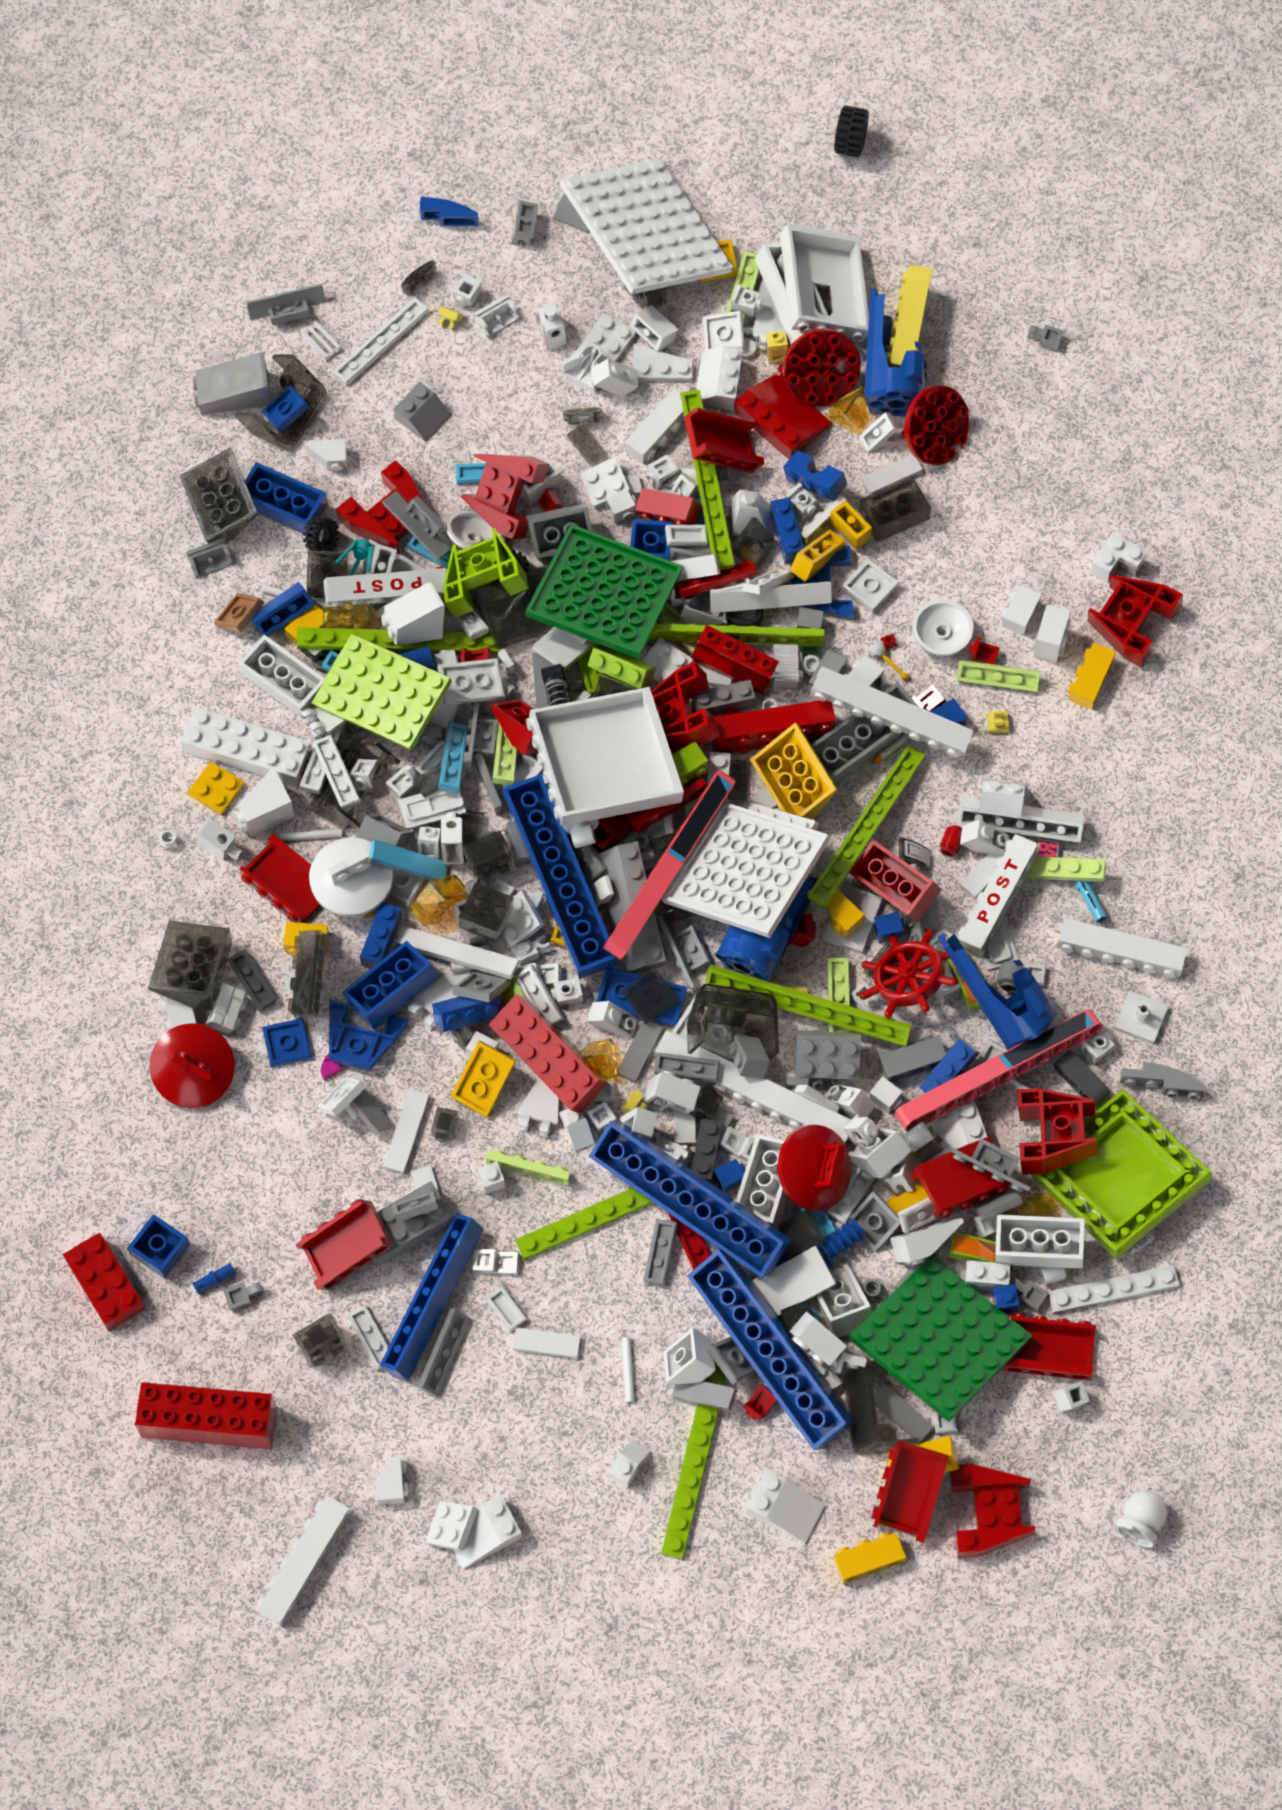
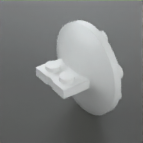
[309,837,393,917]

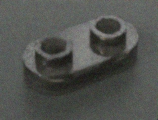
[563,407,603,425]

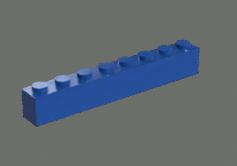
[380,1213,484,1382]

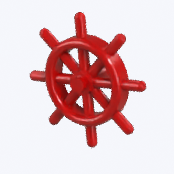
[859,929,957,1018]

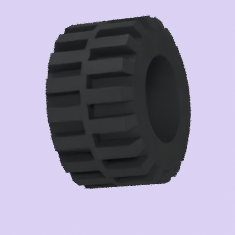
[834,105,869,157]

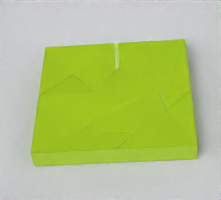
[1030,1089,1212,1259]

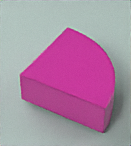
[321,1053,342,1080]

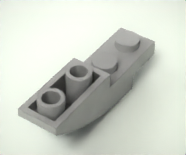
[1120,1062,1207,1100]

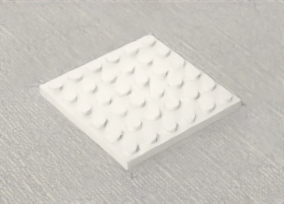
[662,802,830,938]

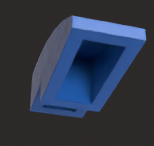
[420,197,479,226]

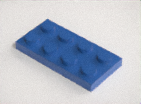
[596,967,688,1027]

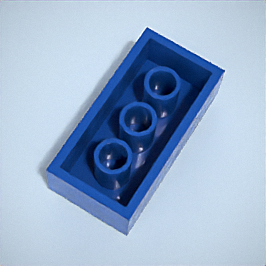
[237,462,328,533]
[342,940,438,1030]

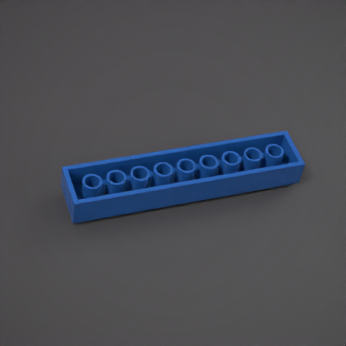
[502,774,618,980]
[588,1119,791,1278]
[687,1249,855,1450]

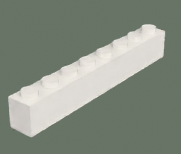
[810,666,974,757]

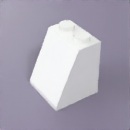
[381,582,445,646]
[237,768,295,838]

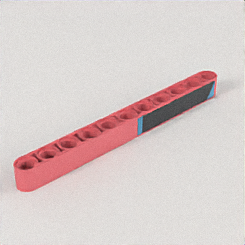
[603,769,736,960]
[895,1009,1104,1132]

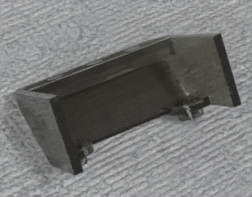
[234,354,327,450]
[309,741,400,829]
[687,984,779,1061]
[843,1360,919,1455]

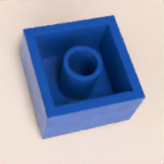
[127,1214,191,1279]

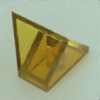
[825,386,869,436]
[579,1038,617,1081]

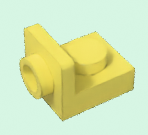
[766,331,788,363]

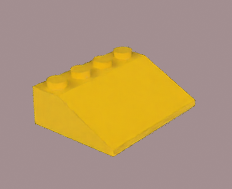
[750,723,838,820]

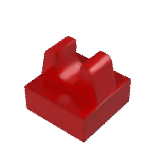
[538,488,565,512]

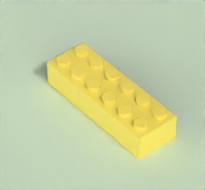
[887,265,932,368]

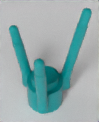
[336,539,374,576]

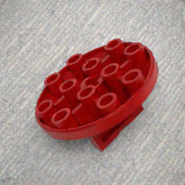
[782,328,861,407]
[901,385,969,465]
[149,1023,235,1108]
[777,1125,852,1211]

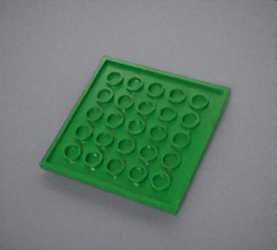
[525,524,683,659]
[848,1255,1032,1422]

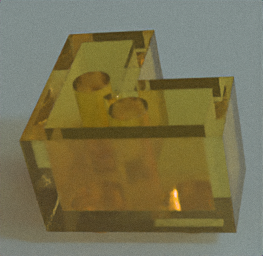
[409,875,468,926]

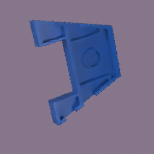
[791,546,853,620]
[329,999,408,1071]

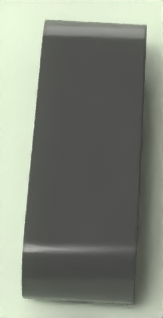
[1053,1050,1111,1107]

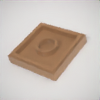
[214,593,264,633]

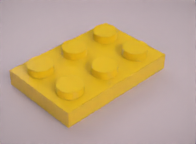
[450,1040,517,1117]

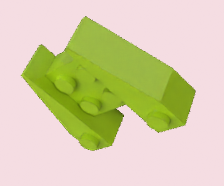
[443,528,529,618]

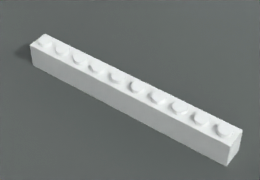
[654,1031,851,1145]

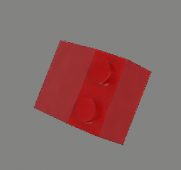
[490,699,538,756]

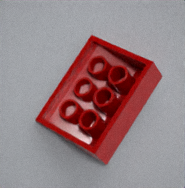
[734,374,832,460]

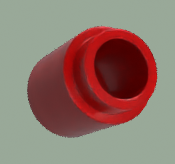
[939,825,962,857]

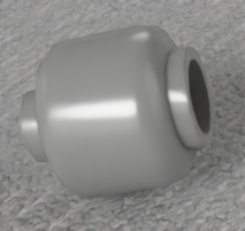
[997,960,1025,992]

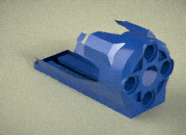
[864,289,928,417]
[715,875,817,982]
[937,934,1058,1050]

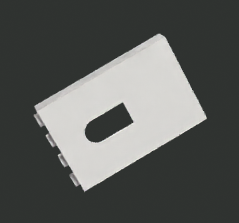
[780,223,869,342]

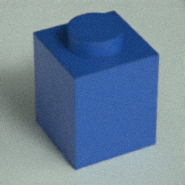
[873,912,906,943]
[713,1159,746,1193]
[992,1284,1019,1314]

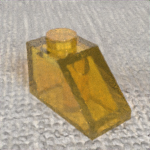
[323,603,370,629]
[1012,1192,1060,1217]

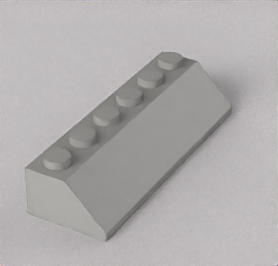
[811,682,919,784]
[599,841,666,973]

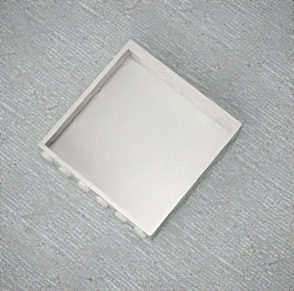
[526,687,684,826]

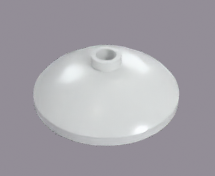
[446,511,505,549]
[912,599,973,656]

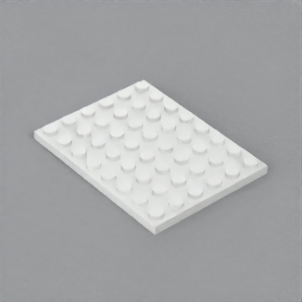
[560,159,733,295]

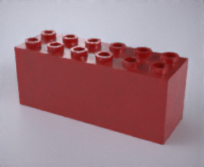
[135,1382,277,1449]

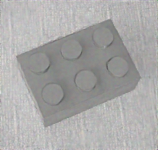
[526,503,593,559]
[795,1030,861,1080]

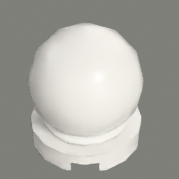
[1114,1491,1168,1548]

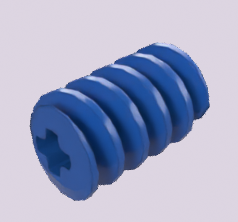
[819,1219,867,1264]

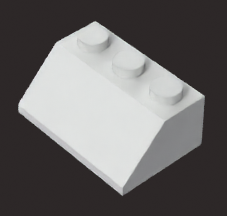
[696,345,743,411]

